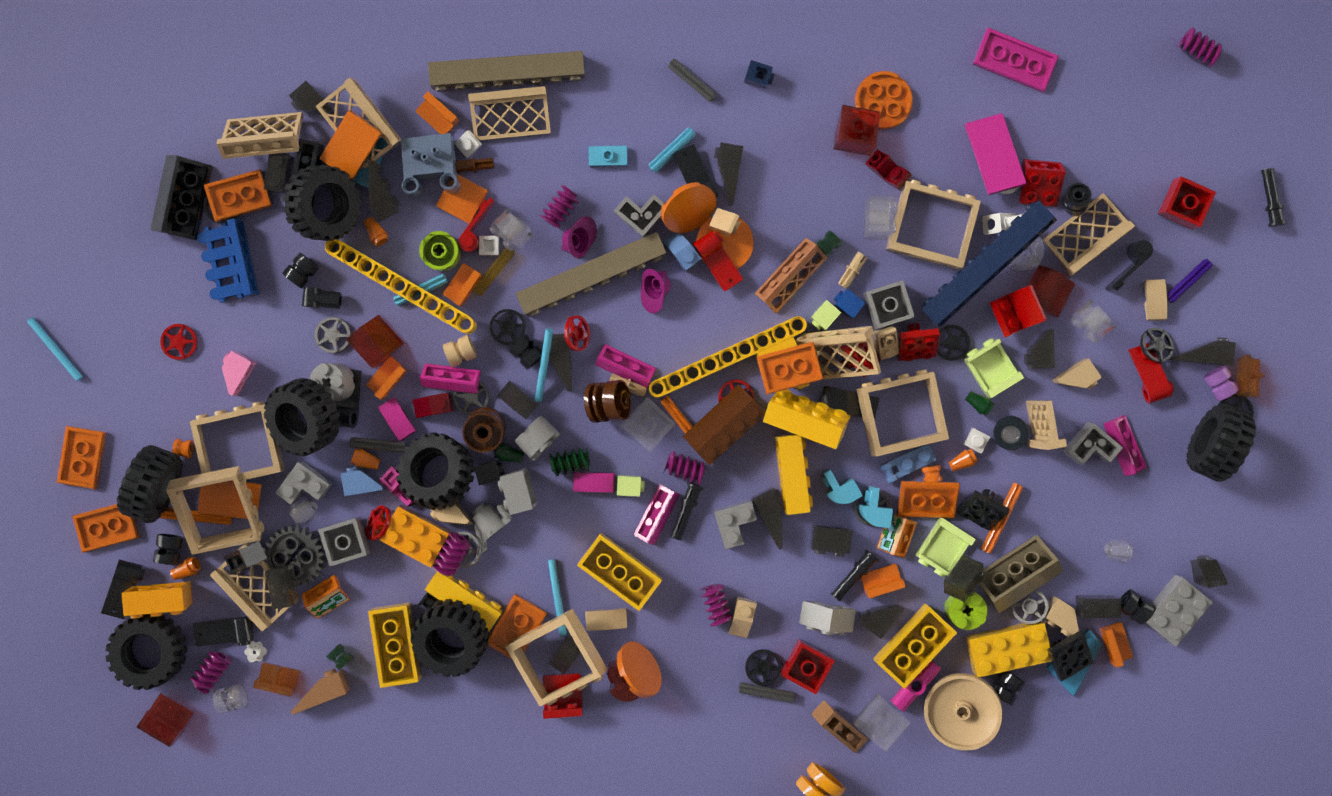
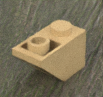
[708,208,741,237]
[872,326,899,360]
[1041,596,1079,637]

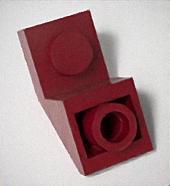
[865,149,912,190]

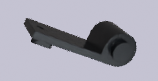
[673,144,719,198]
[1105,240,1153,291]
[336,369,362,428]
[820,386,880,420]
[101,559,145,619]
[193,616,254,646]

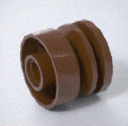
[584,380,631,423]
[462,407,506,453]

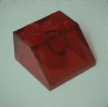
[833,105,880,156]
[346,315,404,369]

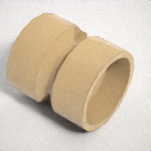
[443,335,477,368]

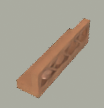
[754,238,828,314]

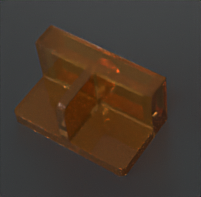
[1237,355,1265,398]
[253,662,300,697]

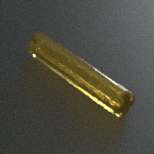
[473,247,515,296]

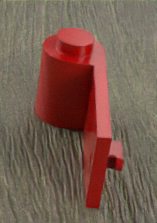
[458,198,496,253]
[693,231,744,292]
[1128,343,1174,404]

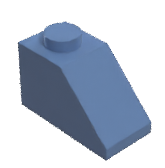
[663,232,701,272]
[341,467,386,496]

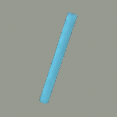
[27,317,83,381]
[535,328,553,402]
[548,559,567,636]

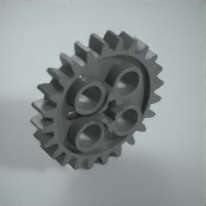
[265,524,327,587]

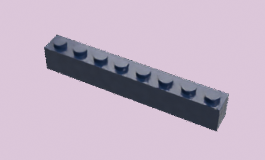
[922,200,1057,327]

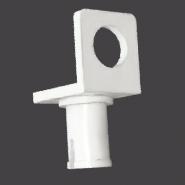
[982,213,1023,235]

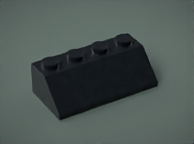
[150,155,212,240]

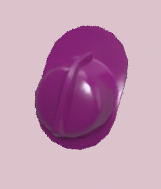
[561,216,597,259]
[641,269,671,313]

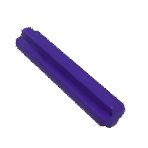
[1167,259,1213,303]

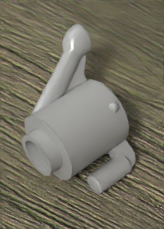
[471,503,512,553]

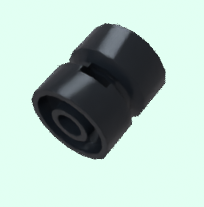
[1063,183,1092,216]
[282,252,319,289]
[508,334,542,370]
[153,533,183,565]
[1117,589,1155,625]
[993,671,1025,706]

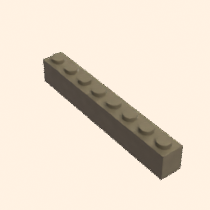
[428,51,585,92]
[515,232,666,317]

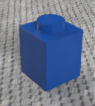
[833,289,865,319]

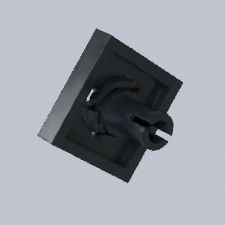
[956,489,1009,531]
[1047,631,1094,682]

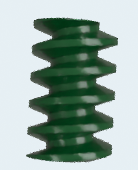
[549,448,590,476]

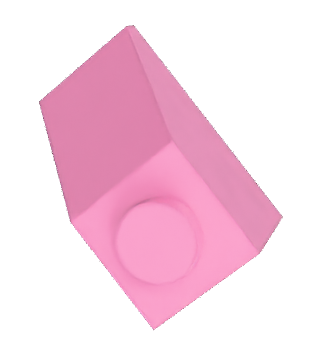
[222,351,257,396]

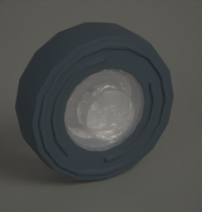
[993,416,1029,450]

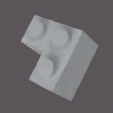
[614,194,664,238]
[1062,422,1123,465]
[275,461,334,505]
[714,500,757,549]
[799,601,856,635]

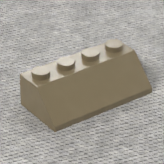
[973,535,1063,613]

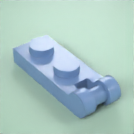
[880,444,936,483]

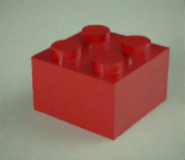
[1158,176,1216,230]
[781,639,835,694]

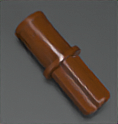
[455,157,495,173]

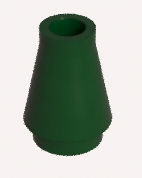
[965,391,995,416]
[494,443,524,463]

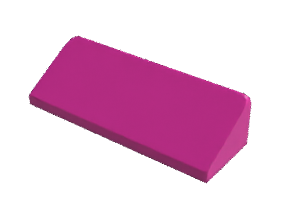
[595,344,656,388]
[420,363,481,394]
[1103,415,1147,476]
[634,484,680,545]

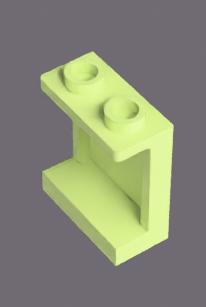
[963,338,1024,398]
[915,518,976,578]

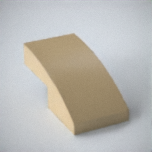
[1144,279,1167,321]
[585,608,627,631]

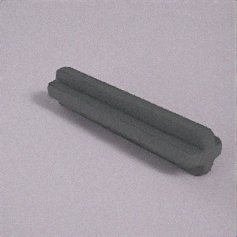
[668,59,716,102]
[349,437,407,453]
[739,682,795,703]

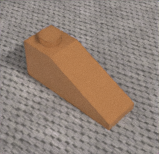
[291,668,350,715]
[811,700,868,753]

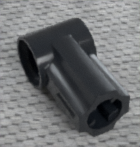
[302,287,342,309]

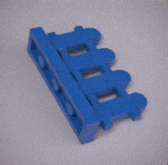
[197,218,259,303]

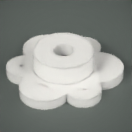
[244,641,267,662]

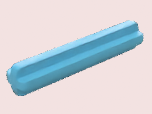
[649,128,696,172]
[394,274,448,306]

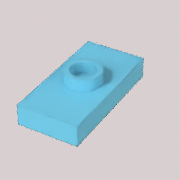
[589,146,627,167]

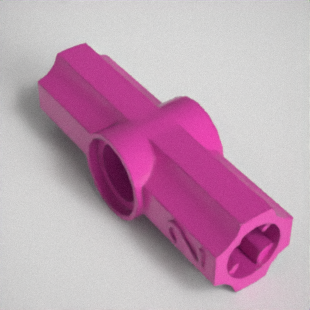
[890,660,941,712]

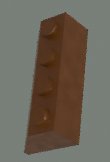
[682,384,766,466]

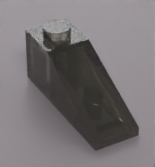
[714,142,744,206]
[543,334,573,392]
[1170,337,1236,366]
[751,487,783,550]

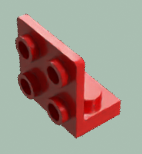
[1019,159,1066,207]
[989,285,1047,337]
[542,673,583,719]

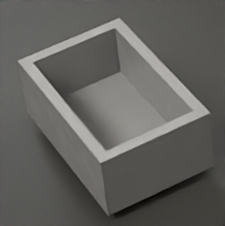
[498,468,538,515]
[1145,575,1213,647]

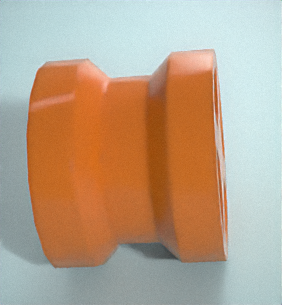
[172,439,194,459]
[921,465,943,482]

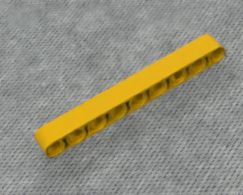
[325,239,477,335]
[649,316,807,397]

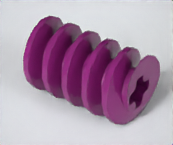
[1178,28,1223,67]
[539,185,579,228]
[663,451,706,486]
[432,532,470,576]
[700,584,733,627]
[190,651,232,694]

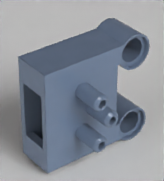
[401,133,461,198]

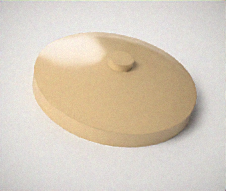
[924,673,1003,750]

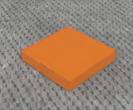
[436,174,488,224]

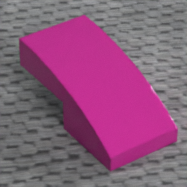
[378,397,417,442]
[379,466,414,507]
[573,472,615,492]

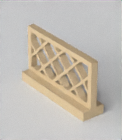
[316,77,401,169]
[468,86,551,140]
[216,112,304,159]
[1043,193,1135,277]
[795,326,881,379]
[1026,400,1067,450]
[210,543,299,632]

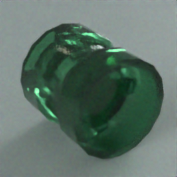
[815,230,842,257]
[326,643,353,670]

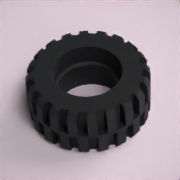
[282,166,362,241]
[264,378,340,456]
[1186,404,1256,482]
[396,432,475,510]
[117,445,183,524]
[411,599,489,677]
[105,614,187,690]

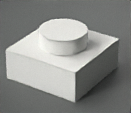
[454,130,482,158]
[479,236,499,256]
[963,428,990,454]

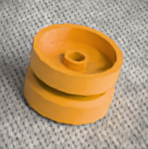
[795,762,846,796]

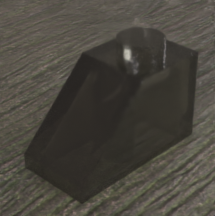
[289,81,335,115]
[1024,329,1055,369]
[498,381,539,419]
[1190,555,1228,588]
[860,604,904,639]
[548,633,581,674]

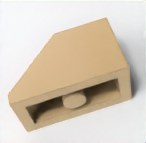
[1052,358,1102,389]
[430,500,473,526]
[728,596,757,638]

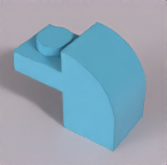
[821,469,863,504]
[859,486,893,528]

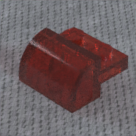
[1028,265,1075,317]
[606,659,639,702]
[137,693,194,747]

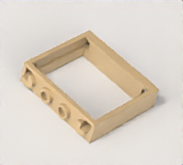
[886,179,981,270]
[856,369,949,456]
[190,401,285,480]
[166,466,264,555]
[505,609,608,706]

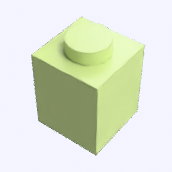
[810,300,841,331]
[617,475,645,497]

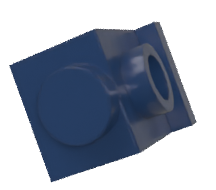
[744,60,775,88]

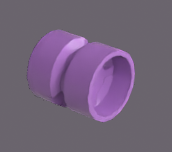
[1203,365,1240,401]

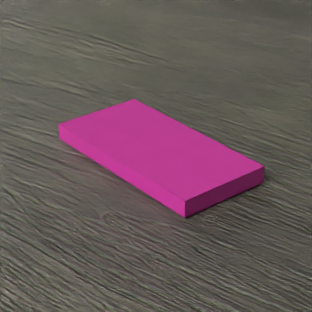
[973,28,1059,92]
[965,113,1026,196]

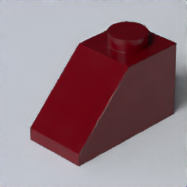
[412,392,454,418]

